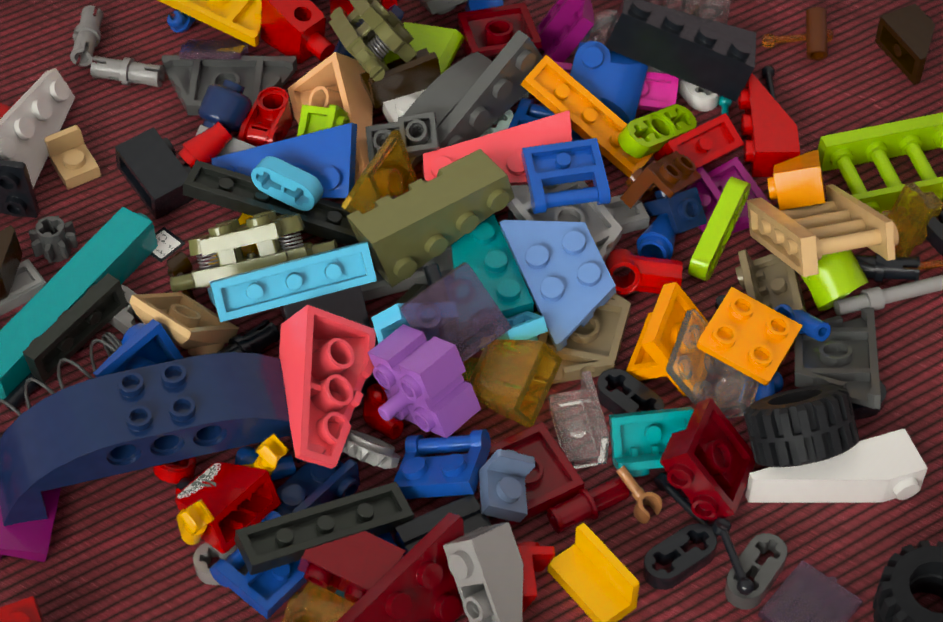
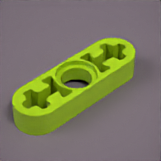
[618,104,697,158]
[688,177,751,281]

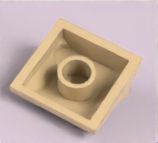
[129,292,239,356]

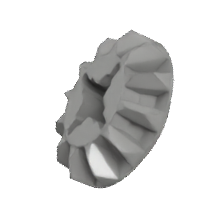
[342,430,401,469]

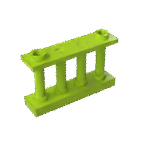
[818,112,943,217]

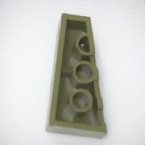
[346,149,515,288]

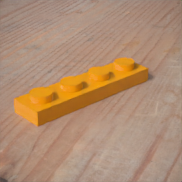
[520,55,655,177]

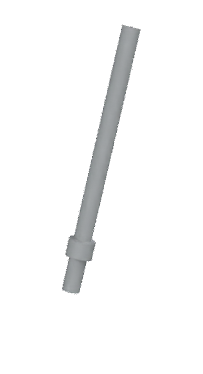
[833,275,943,315]

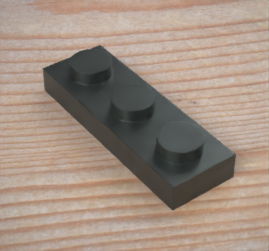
[22,273,127,383]

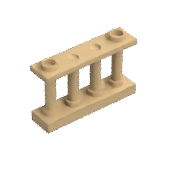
[747,184,899,277]

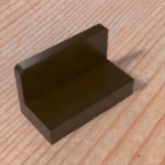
[360,48,441,109]

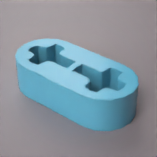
[251,156,323,211]

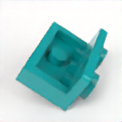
[609,407,694,477]

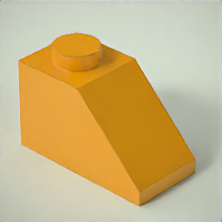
[767,150,825,210]

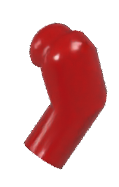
[363,383,404,440]

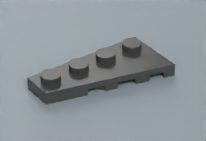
[437,30,543,149]

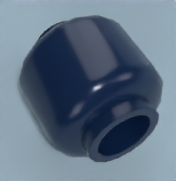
[198,79,252,134]

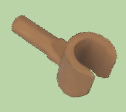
[616,465,662,524]

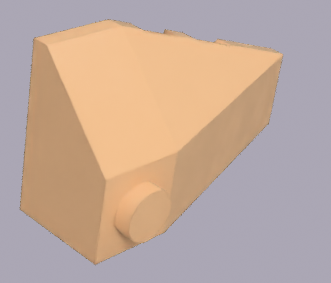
[288,52,373,188]

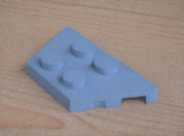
[499,220,616,351]

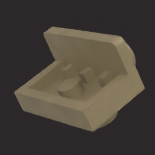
[735,249,807,312]

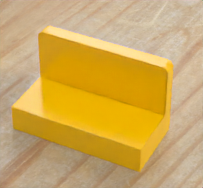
[547,523,640,622]

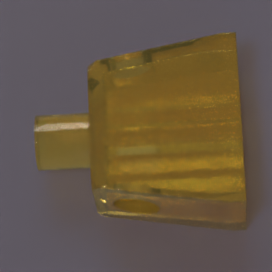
[462,339,562,428]

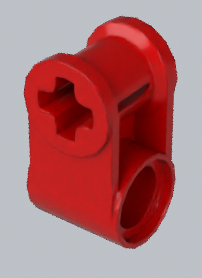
[238,87,293,147]

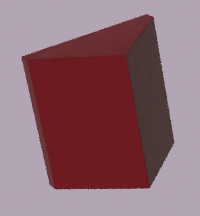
[458,2,542,61]

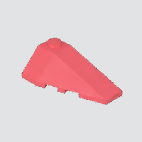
[279,304,376,469]

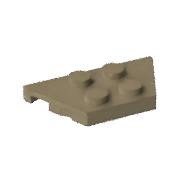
[527,293,631,387]

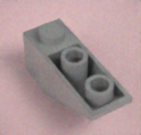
[443,522,523,622]

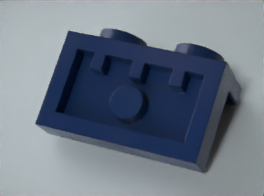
[273,458,360,516]

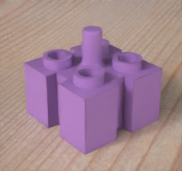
[368,324,481,438]

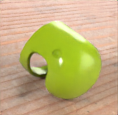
[800,250,868,311]

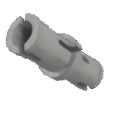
[70,6,104,67]
[90,55,165,87]

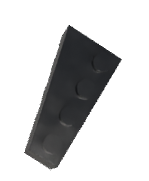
[605,0,756,102]

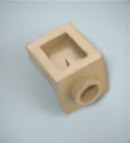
[44,125,101,190]

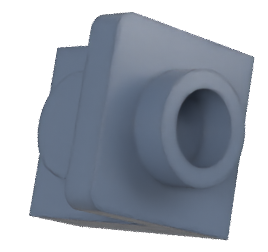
[479,449,535,523]

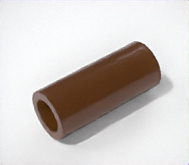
[806,7,828,60]

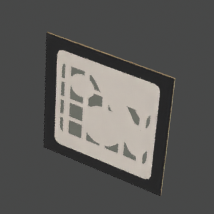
[150,227,186,262]

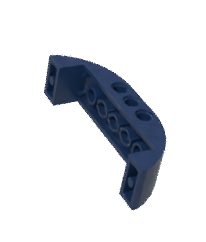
[0,352,304,526]

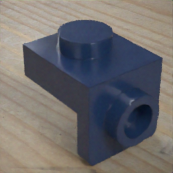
[642,187,707,234]

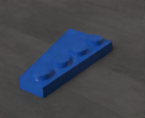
[211,123,357,199]

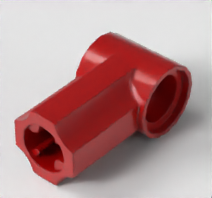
[605,249,683,295]

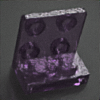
[400,262,512,362]

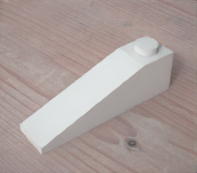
[745,428,928,503]

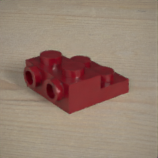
[660,398,755,522]

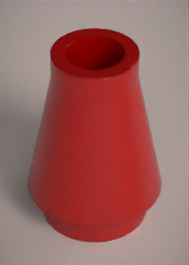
[178,122,233,169]

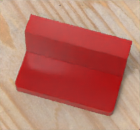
[654,113,744,169]

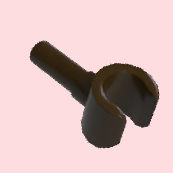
[167,252,196,301]

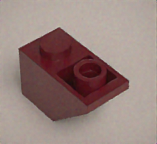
[298,531,405,604]

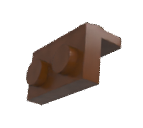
[620,151,702,209]

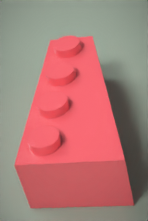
[423,110,572,186]

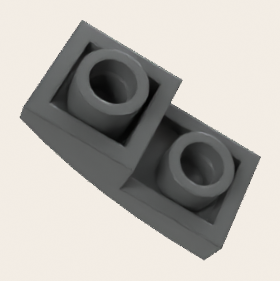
[365,111,440,166]

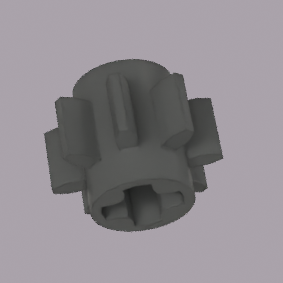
[28,215,79,263]

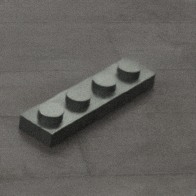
[234,482,414,575]

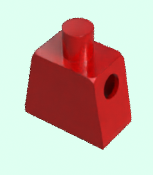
[261,0,335,64]

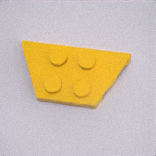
[157,0,262,47]

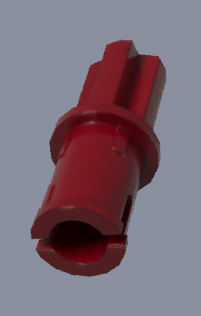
[546,477,630,534]

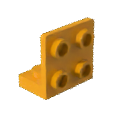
[696,287,803,385]

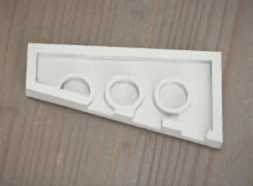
[0,68,75,188]

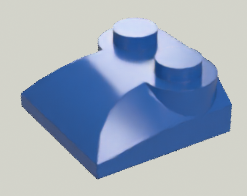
[570,41,649,124]
[93,319,183,377]

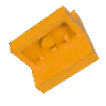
[626,282,711,396]

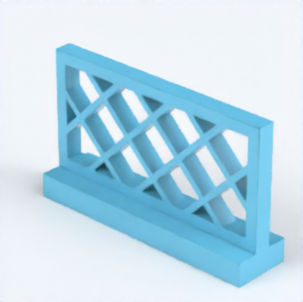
[207,241,377,322]

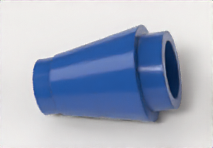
[637,213,676,259]

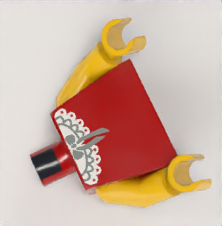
[175,434,289,554]

